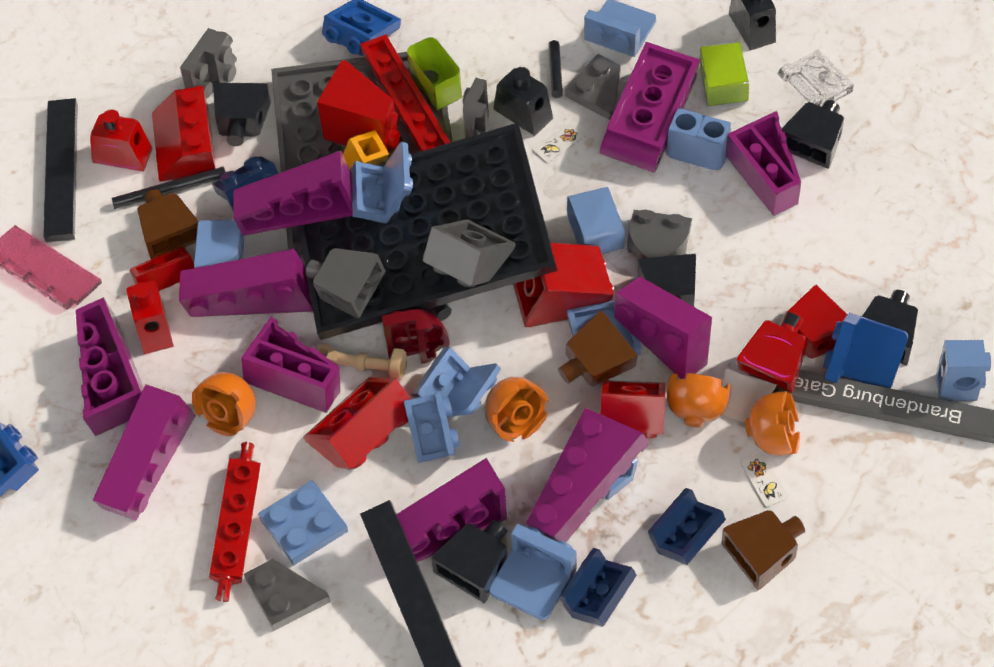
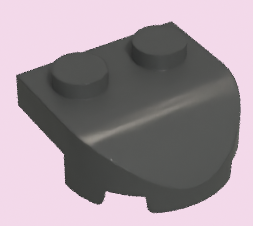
[462,77,489,138]
[627,209,693,259]

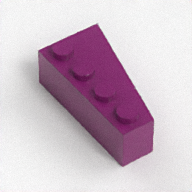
[233,151,353,236]
[179,249,313,317]
[93,384,196,521]
[526,408,650,542]
[397,458,507,563]

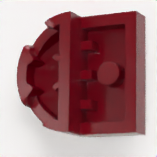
[382,309,450,364]

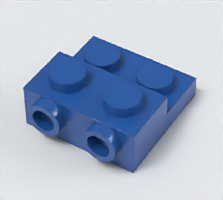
[322,0,401,56]
[0,423,39,497]

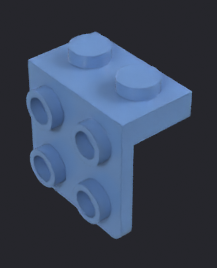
[584,0,656,57]
[351,142,413,224]
[411,347,501,417]
[489,524,577,620]

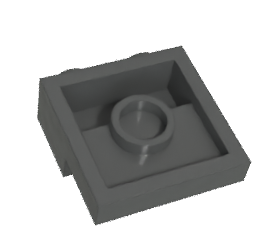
[180,28,237,99]

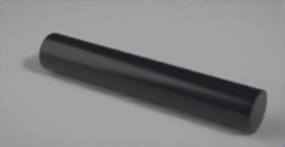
[548,40,563,98]

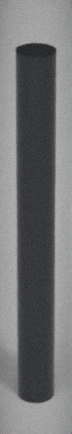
[111,166,225,209]

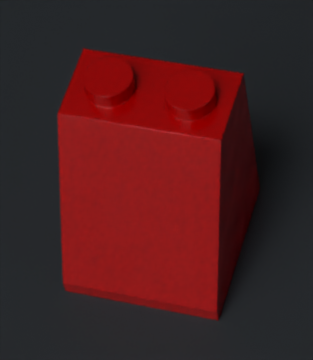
[317,60,400,153]
[513,243,614,327]

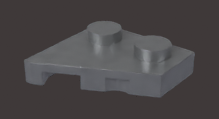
[565,54,621,120]
[244,559,331,631]

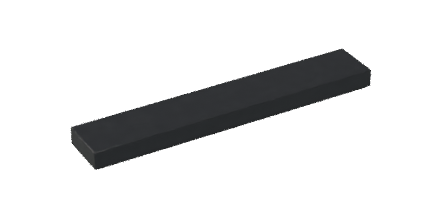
[43,98,78,242]
[360,500,462,667]

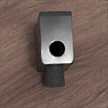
[306,248,386,318]

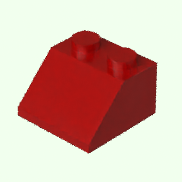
[600,380,665,438]

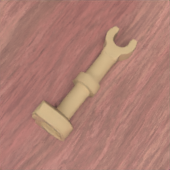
[318,344,408,379]

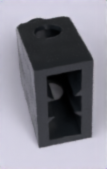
[728,0,776,51]
[493,67,553,136]
[213,83,271,146]
[782,100,844,169]
[638,253,696,307]
[862,289,918,365]
[431,520,507,604]

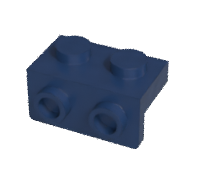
[212,156,279,211]
[648,488,726,565]
[560,548,637,627]

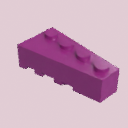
[75,297,144,436]

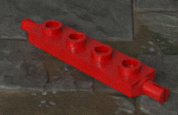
[209,442,261,602]

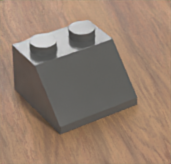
[423,219,516,287]

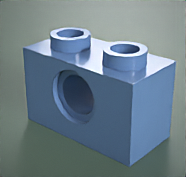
[936,340,991,401]

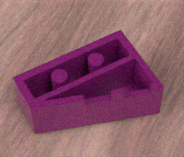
[726,111,801,216]
[241,316,341,413]

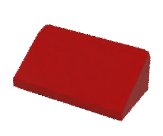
[129,246,194,291]

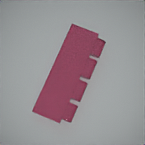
[0,225,102,310]

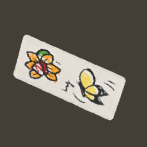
[533,123,585,163]
[740,453,788,507]

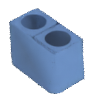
[666,108,731,170]
[567,187,625,255]
[194,220,244,268]

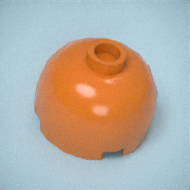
[192,372,256,436]
[667,373,731,428]
[484,377,549,442]
[745,391,800,456]

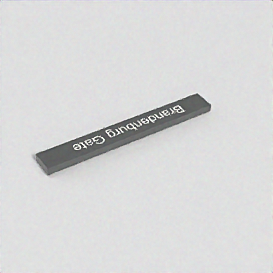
[748,370,994,443]

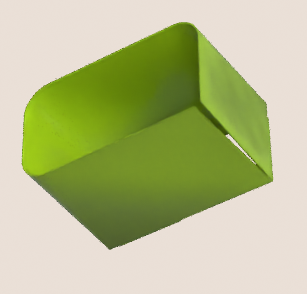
[407,37,462,110]
[700,42,749,107]

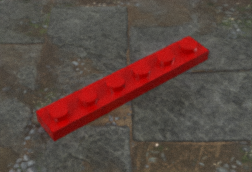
[360,34,451,152]

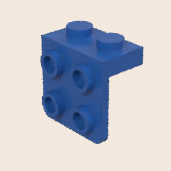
[823,313,908,389]

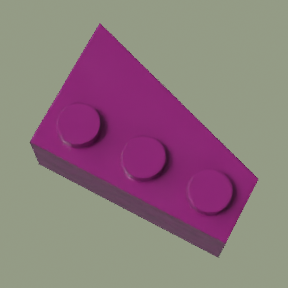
[614,276,712,379]

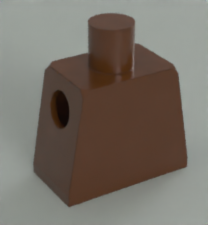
[137,189,198,259]
[558,310,638,387]
[721,510,805,591]

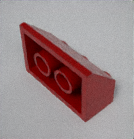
[152,86,216,182]
[303,377,411,469]

